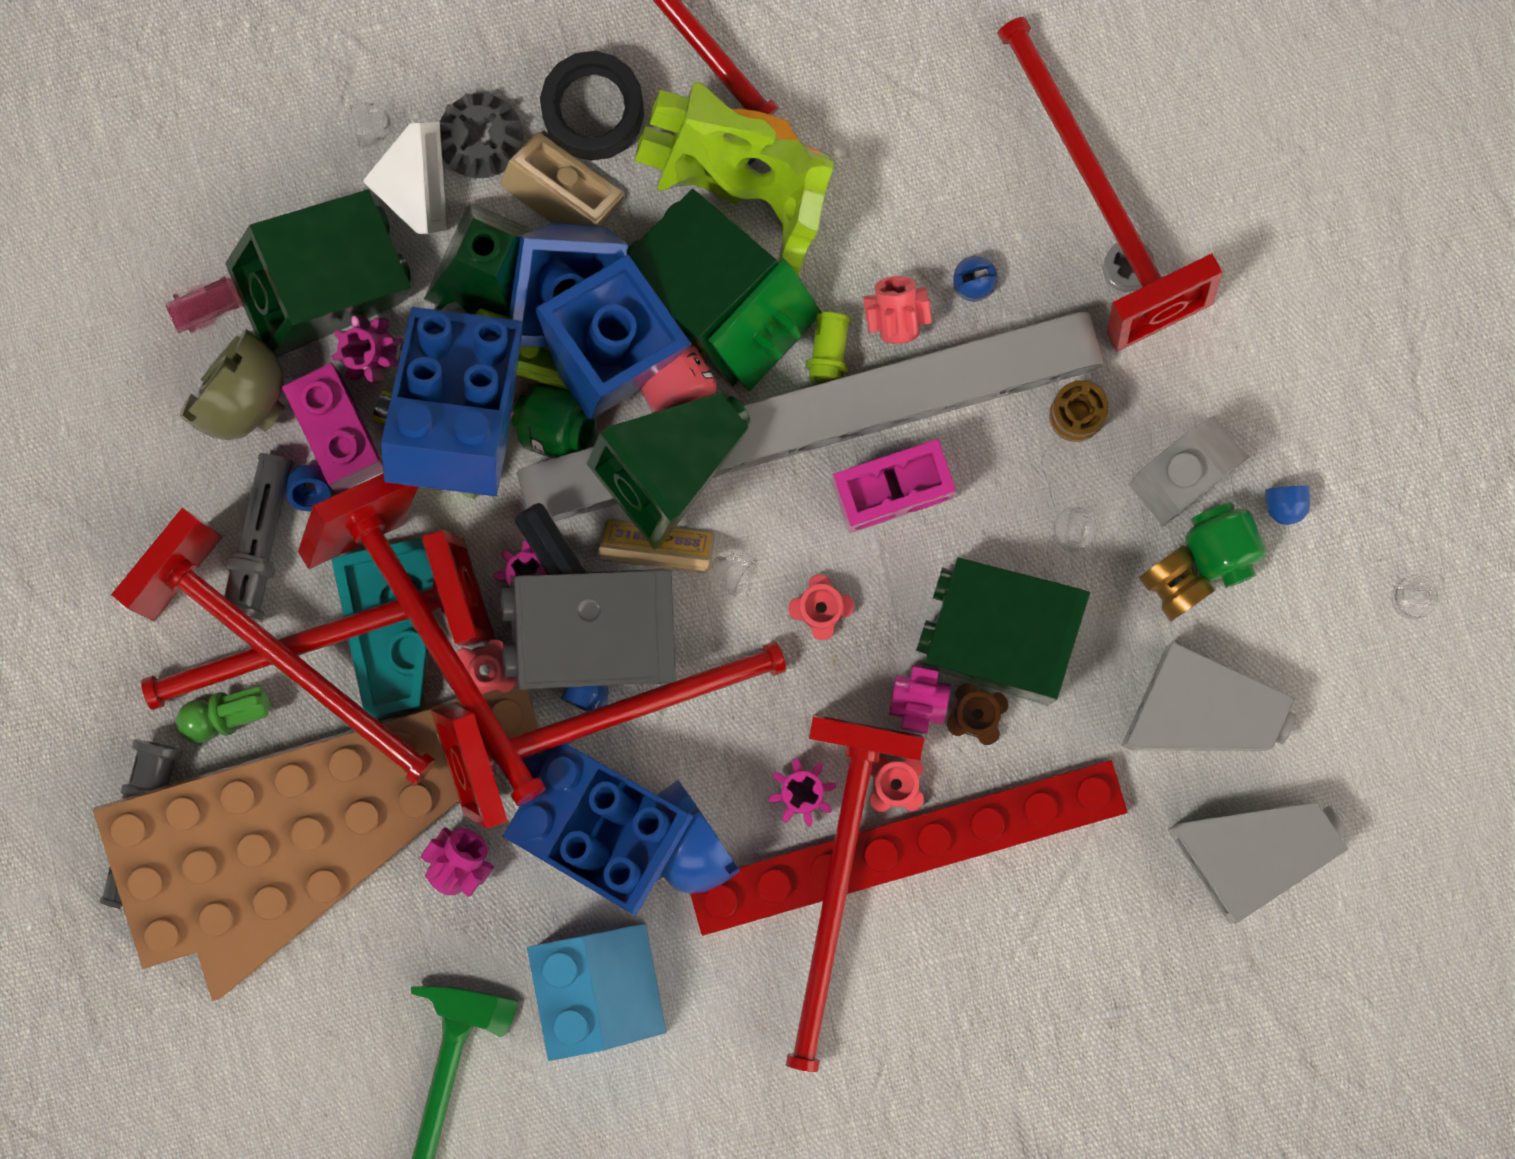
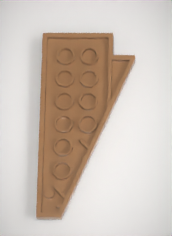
[93,687,539,1001]

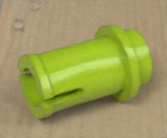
[805,312,851,383]

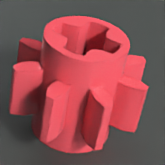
[863,276,932,344]

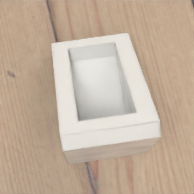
[363,121,447,234]

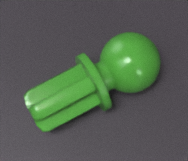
[176,686,272,744]

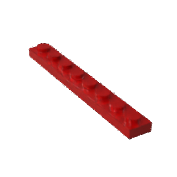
[690,760,1128,936]

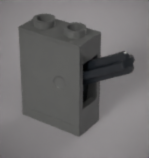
[500,503,676,690]

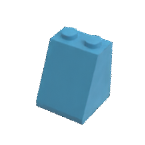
[527,923,667,1061]

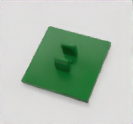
[708,259,821,392]

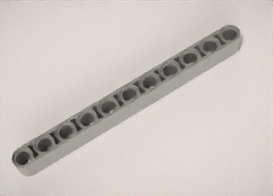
[517,311,1105,522]

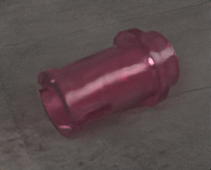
[165,276,239,334]

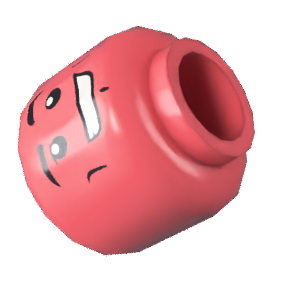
[640,344,717,413]

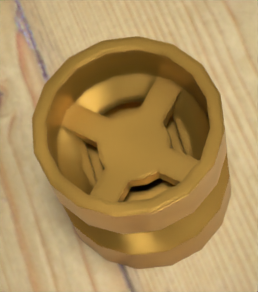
[1049,380,1108,442]
[1138,546,1216,622]

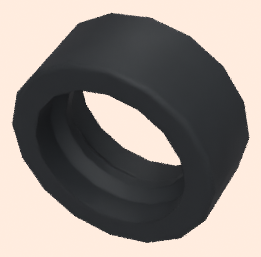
[540,51,645,161]

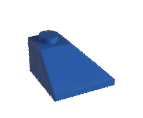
[509,223,628,347]
[536,255,691,420]

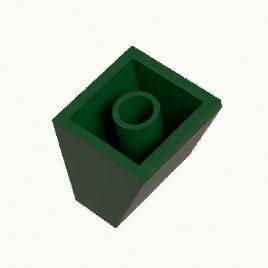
[626,188,779,387]
[225,189,411,357]
[916,557,1090,706]

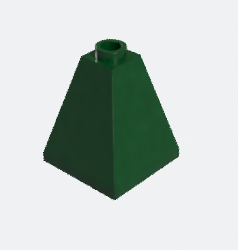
[424,201,533,317]
[587,392,750,550]

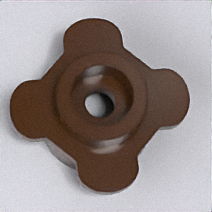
[947,683,1009,745]

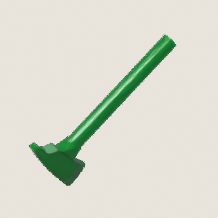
[411,985,518,1159]

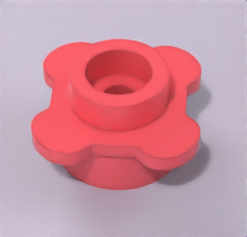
[788,575,854,640]
[456,639,514,695]
[869,757,924,812]

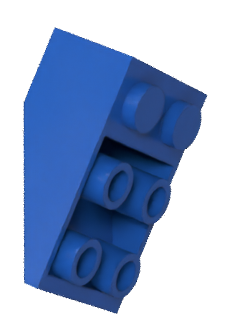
[381,307,523,497]
[502,743,693,916]

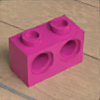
[282,363,383,493]
[832,439,956,534]

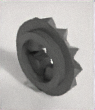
[440,92,523,178]

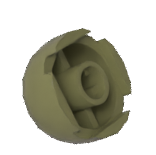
[180,329,285,441]

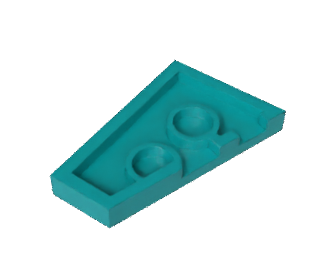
[331,538,435,718]

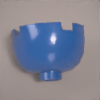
[656,779,741,894]

